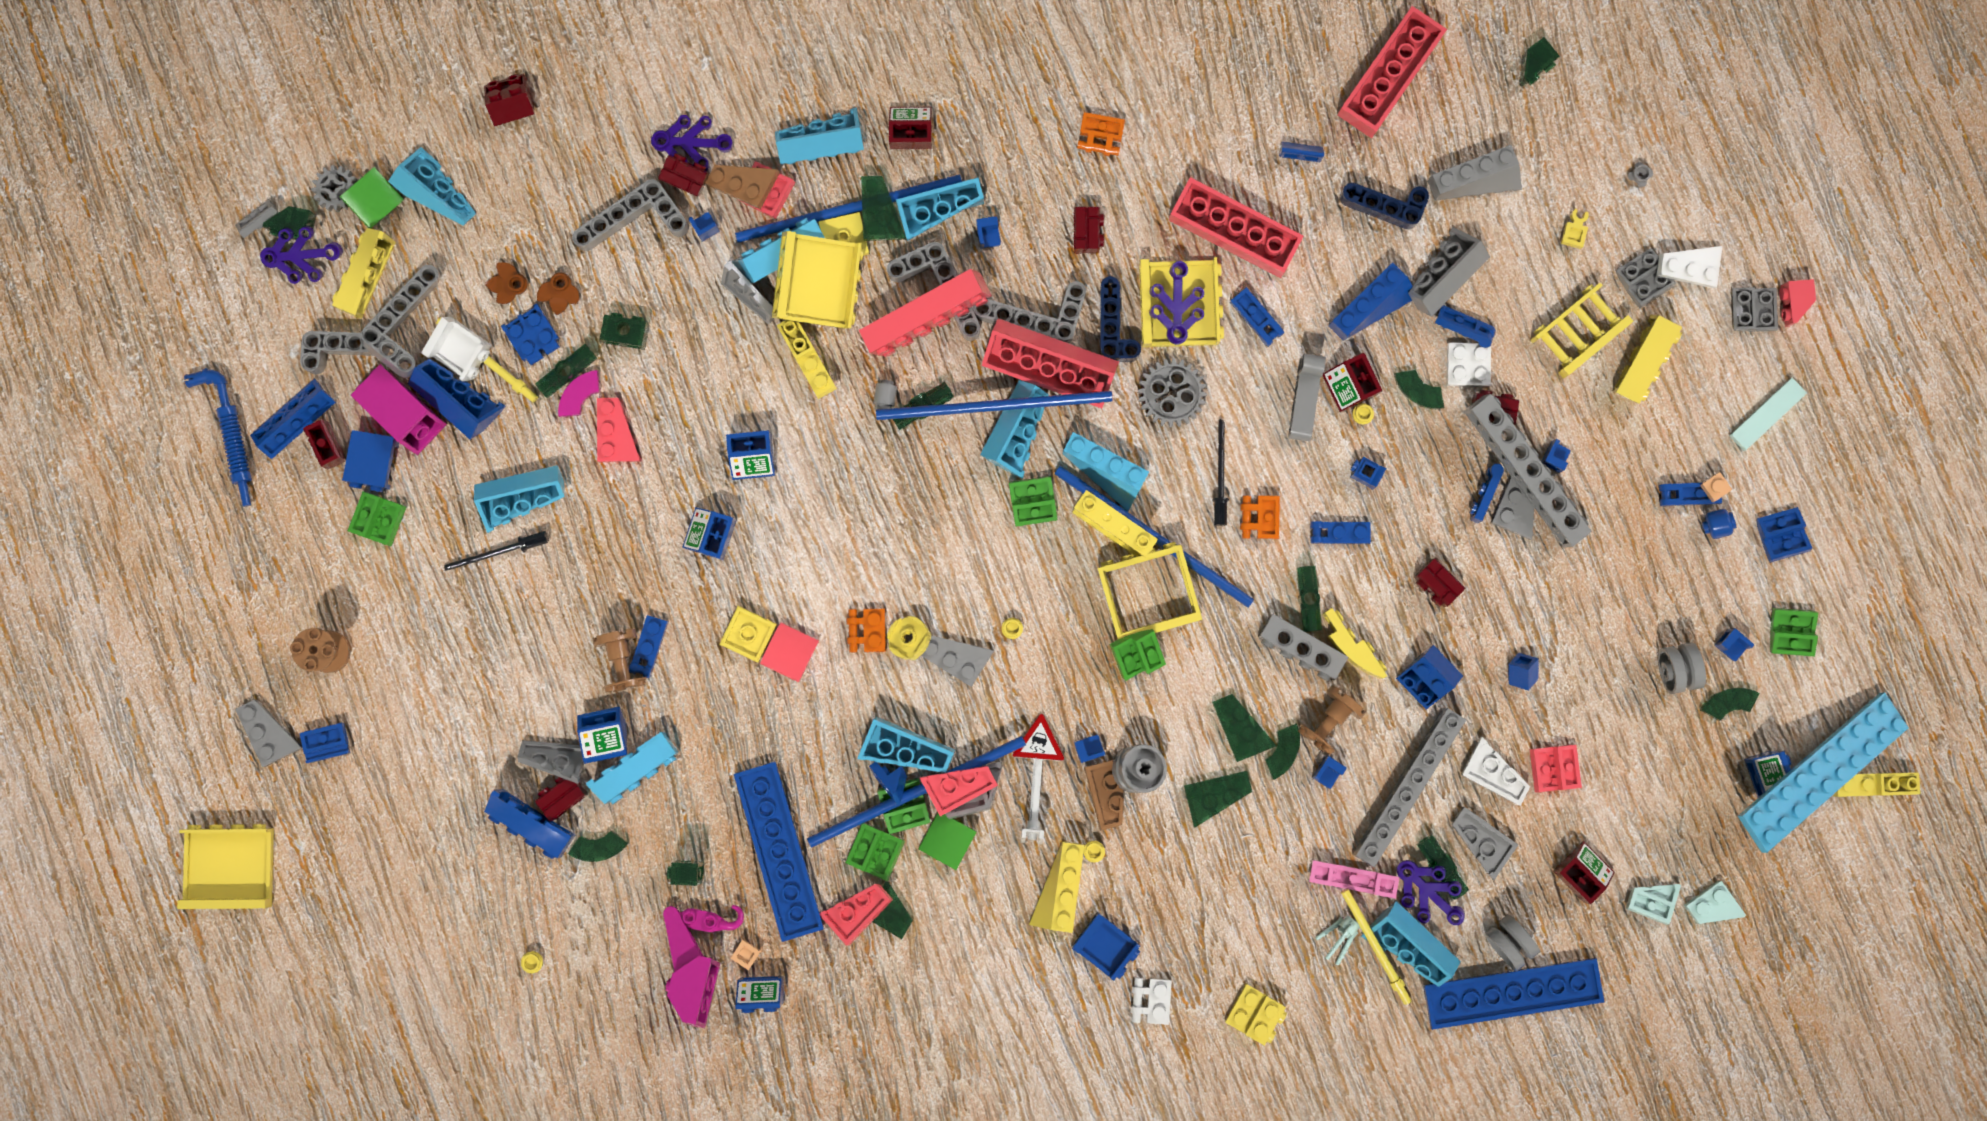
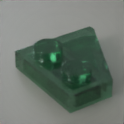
[872,881,913,939]

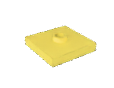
[819,212,869,256]
[719,606,777,663]

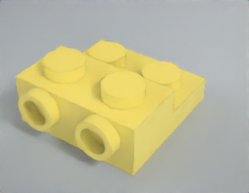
[1225,984,1287,1046]

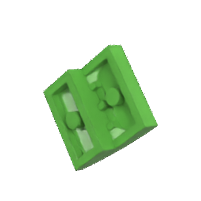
[339,167,404,229]
[1009,476,1058,527]
[347,491,406,547]
[1770,608,1818,657]
[1109,629,1166,681]
[877,778,931,834]
[919,813,977,870]
[845,823,905,881]

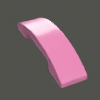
[1309,860,1400,899]

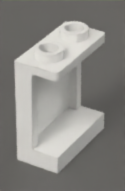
[421,317,492,381]

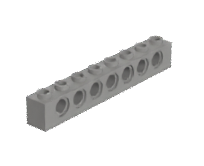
[1463,394,1592,548]
[1352,708,1466,867]

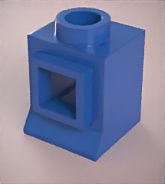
[1350,457,1387,490]

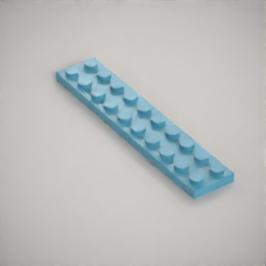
[1738,692,1909,853]

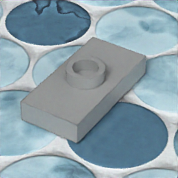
[235,200,278,238]

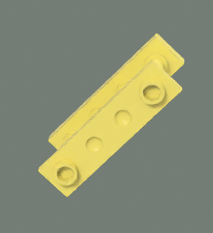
[1530,283,1634,379]
[1072,490,1158,558]

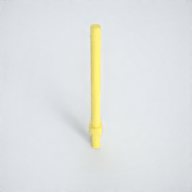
[436,317,538,403]
[1341,888,1412,1005]

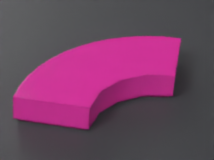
[558,370,600,417]

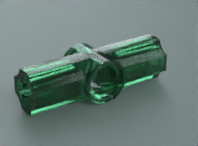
[535,344,597,399]
[893,381,954,431]
[1296,566,1322,632]
[1416,834,1469,900]

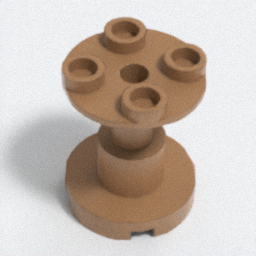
[290,628,351,673]
[592,629,646,693]
[1298,685,1366,755]

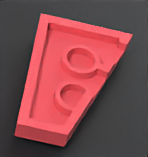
[597,398,641,463]
[920,766,998,816]
[820,884,893,946]

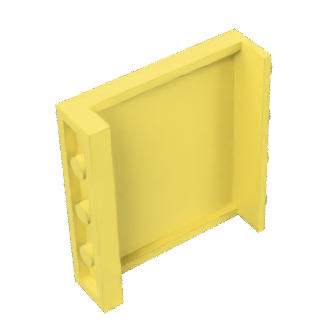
[772,231,863,329]
[1139,257,1224,348]
[177,824,274,909]

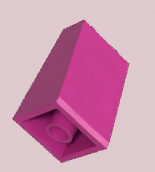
[351,364,447,455]

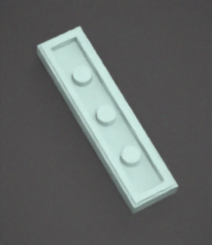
[1729,378,1807,451]

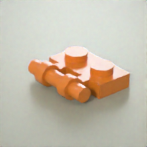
[1077,112,1125,156]
[1240,496,1280,539]
[846,609,886,653]

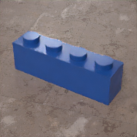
[1329,262,1413,341]
[408,359,506,440]
[484,789,576,859]

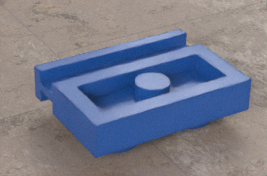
[299,723,351,764]

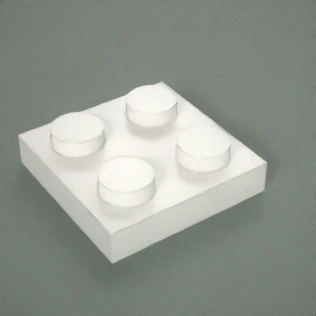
[1446,343,1491,387]

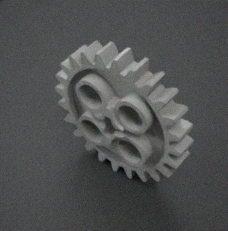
[1137,358,1207,428]

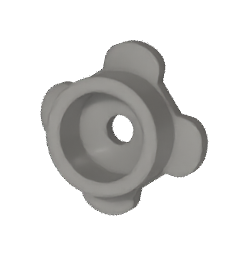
[1628,162,1653,187]

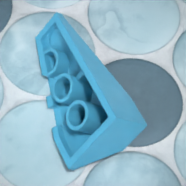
[388,147,476,226]

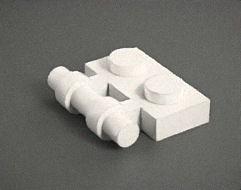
[1130,977,1172,1025]

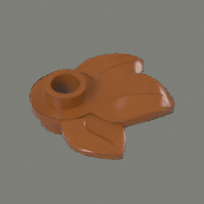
[485,262,528,304]
[537,272,579,315]

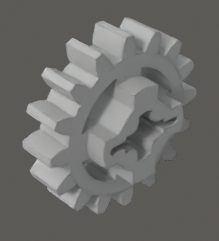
[311,165,358,212]

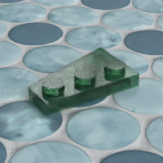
[861,176,906,241]
[1212,694,1277,762]
[1183,771,1252,828]

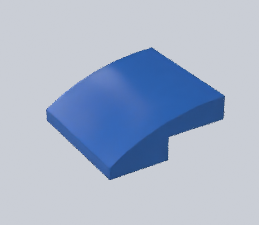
[1756,507,1813,563]

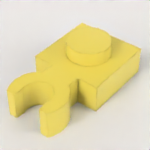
[1560,209,1589,249]

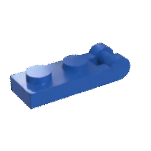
[1230,287,1284,347]
[1435,305,1496,348]
[1469,464,1504,524]
[1659,483,1722,507]
[1310,521,1371,544]
[629,615,668,679]

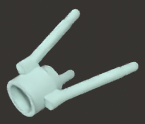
[1315,915,1360,965]

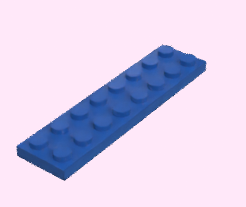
[734,762,824,942]
[1423,958,1605,1030]

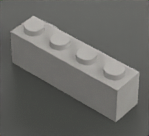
[1427,145,1522,201]
[1408,227,1490,317]

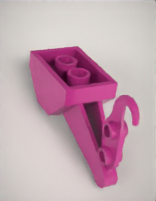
[663,905,744,1029]

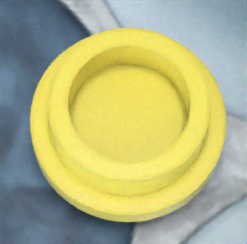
[1352,403,1374,425]
[1002,618,1023,639]
[1083,841,1105,863]
[521,951,543,974]

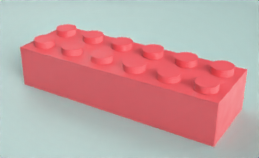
[1337,6,1447,138]
[1169,177,1304,278]
[859,269,992,357]
[981,318,1119,409]

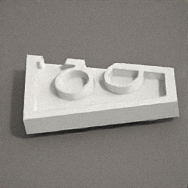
[1656,246,1722,288]
[1461,737,1530,806]

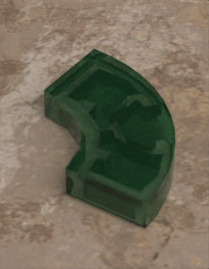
[1394,370,1444,409]
[1700,688,1760,721]
[1265,723,1300,780]
[568,831,629,862]

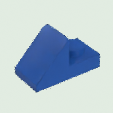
[869,762,907,805]

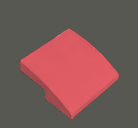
[737,161,795,219]
[760,622,819,682]
[1529,745,1582,792]

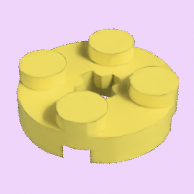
[887,616,931,660]

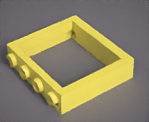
[1097,542,1202,639]

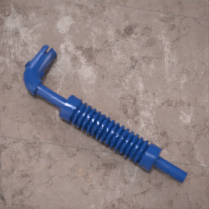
[184,368,252,507]

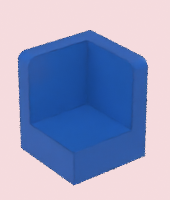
[688,212,720,242]
[976,216,1001,249]
[1541,439,1571,473]
[1714,628,1754,661]
[1509,653,1539,691]
[1074,735,1106,763]
[1312,756,1347,789]

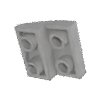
[1616,248,1676,309]
[1732,287,1778,332]

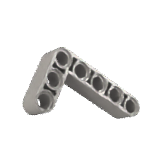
[572,179,689,251]
[887,242,980,341]
[361,265,439,378]
[973,281,1086,343]

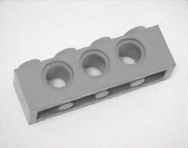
[1258,614,1348,681]

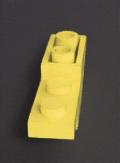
[777,320,837,399]
[1322,608,1387,679]
[1833,772,1920,797]

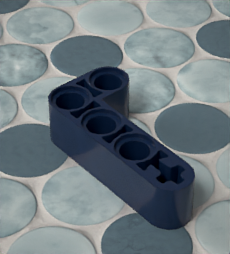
[1339,183,1429,229]
[1100,276,1141,362]

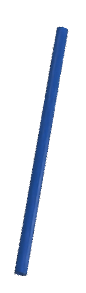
[735,174,962,243]
[876,391,1113,420]
[1055,466,1254,608]
[807,736,1026,848]

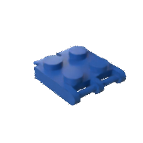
[501,303,560,365]

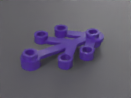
[651,115,733,171]
[260,226,343,284]
[1149,261,1204,345]
[1397,860,1465,925]

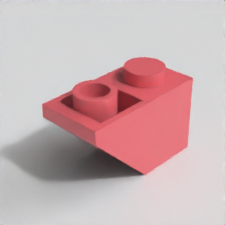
[1779,279,1816,327]

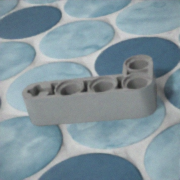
[300,331,390,375]
[1288,353,1326,442]

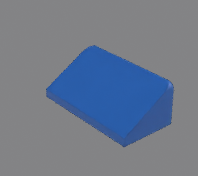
[1279,142,1324,163]

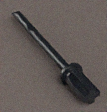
[1212,419,1229,526]
[444,531,549,571]

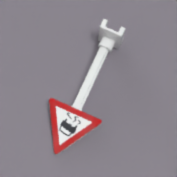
[1012,714,1064,844]

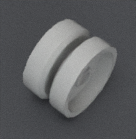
[1658,642,1706,694]
[1112,745,1167,793]
[1484,914,1540,972]

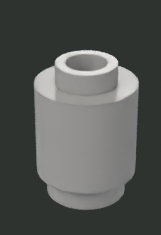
[873,380,897,410]

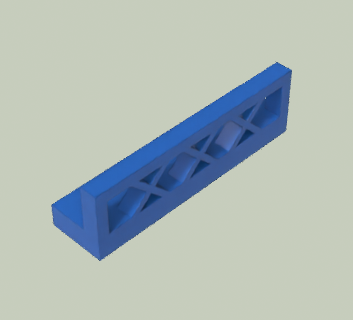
[250,378,336,459]

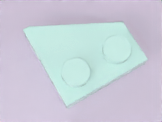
[1684,880,1746,924]
[1626,884,1681,925]

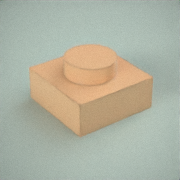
[1700,472,1732,502]
[730,939,761,970]

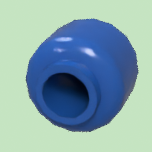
[1702,509,1737,539]

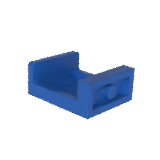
[342,430,399,492]
[1071,912,1140,981]

